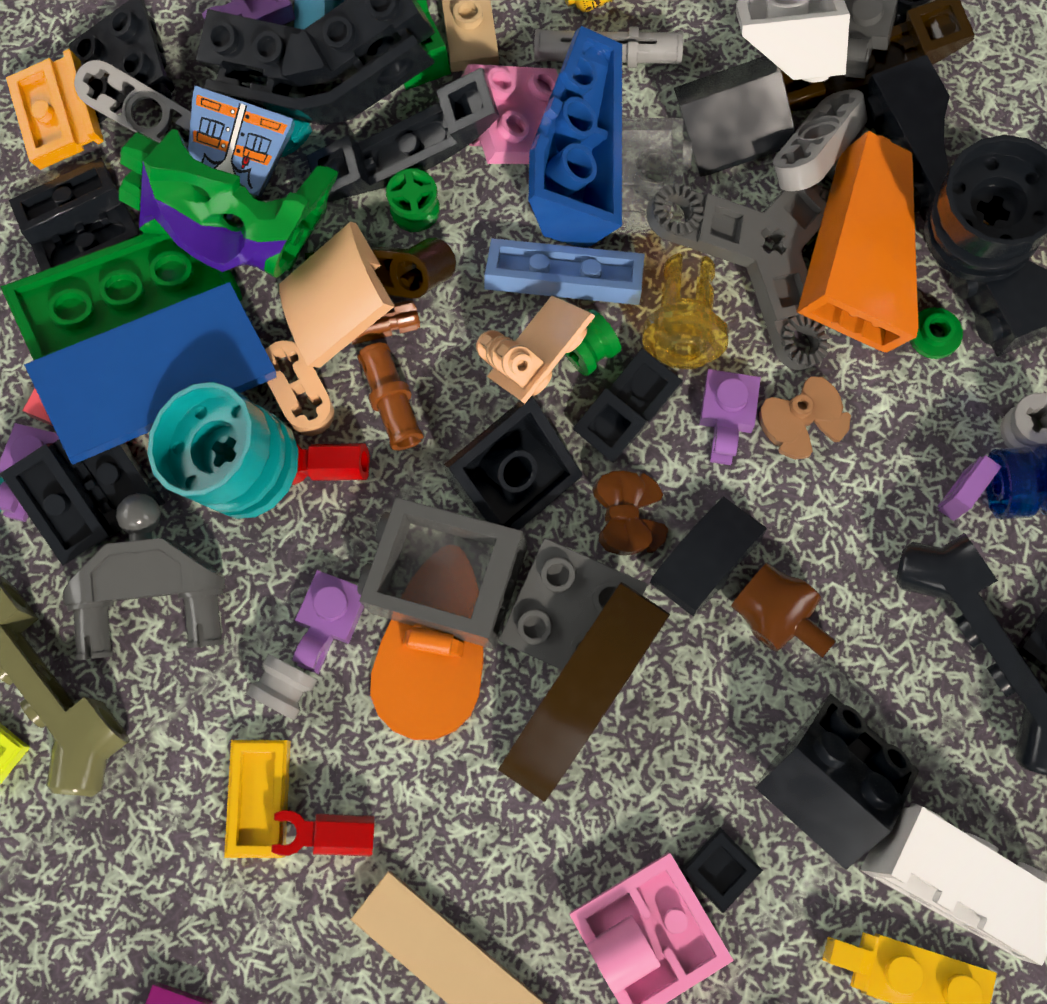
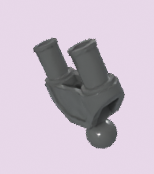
[63,493,226,660]

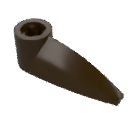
[305,237,456,299]

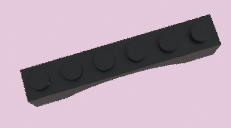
[863,55,1047,357]

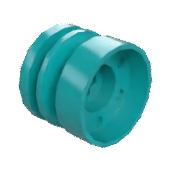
[147,382,299,519]

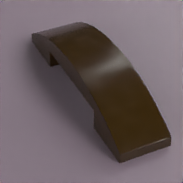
[779,0,975,112]
[498,582,670,802]

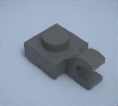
[845,0,898,79]

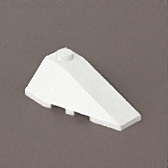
[736,0,850,82]

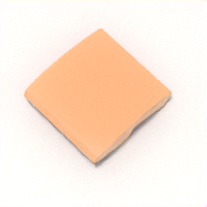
[279,221,394,368]

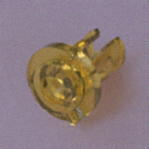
[642,253,729,369]

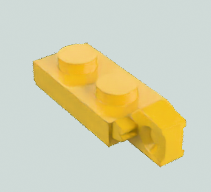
[822,932,997,1004]

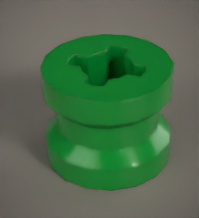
[386,168,440,232]
[565,309,622,376]

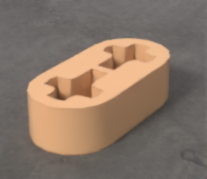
[265,340,334,436]

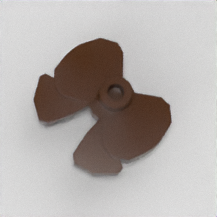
[592,470,668,556]

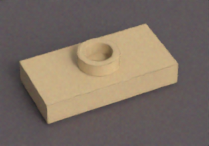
[441,0,499,72]

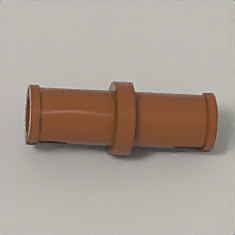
[357,342,424,451]

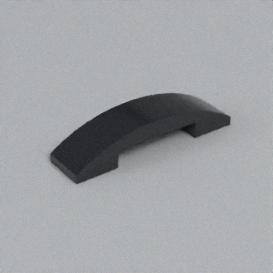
[307,67,499,202]

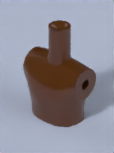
[731,562,836,658]

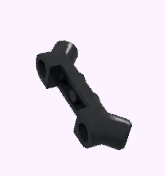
[896,533,1047,775]

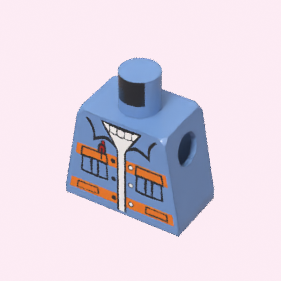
[188,85,295,220]

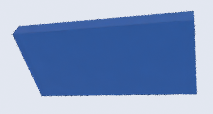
[24,282,277,465]

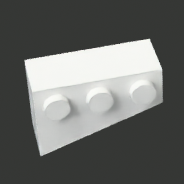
[860,803,1047,966]

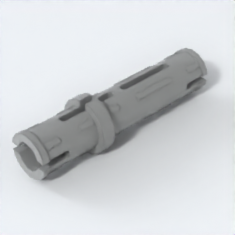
[534,26,683,68]

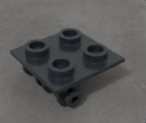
[69,0,174,123]

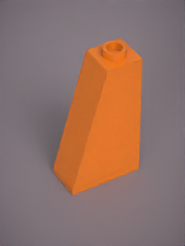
[797,130,918,353]

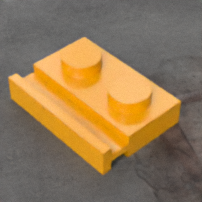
[6,49,104,170]

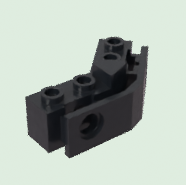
[196,0,436,126]

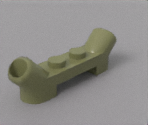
[0,575,130,797]

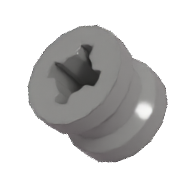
[1000,393,1047,456]
[245,654,318,721]

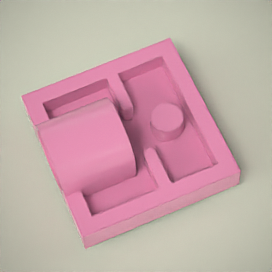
[461,64,558,164]
[569,852,734,1004]

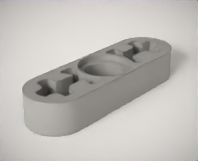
[74,60,191,144]
[773,90,868,191]

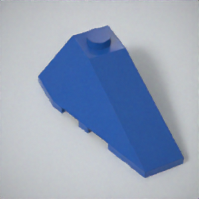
[528,26,622,248]

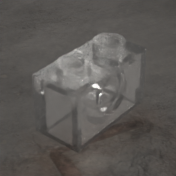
[617,117,692,234]

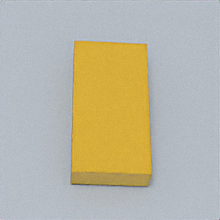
[224,740,291,858]

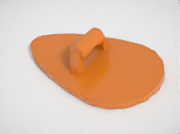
[370,546,483,740]

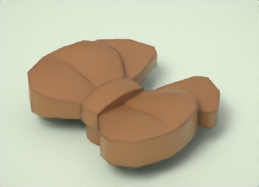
[758,376,851,460]

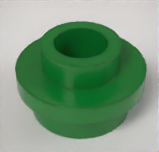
[910,307,963,359]

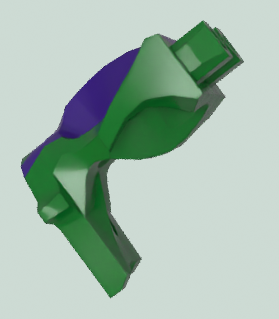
[119,129,338,278]

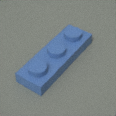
[484,238,645,305]

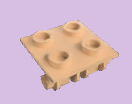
[476,296,595,404]

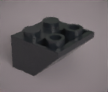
[755,694,919,870]

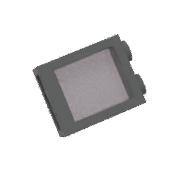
[357,497,528,650]

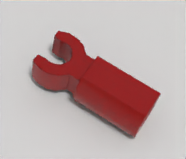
[292,443,370,485]
[271,810,375,857]

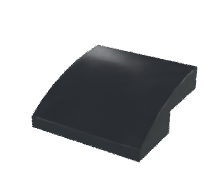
[9,157,141,271]
[0,440,165,566]

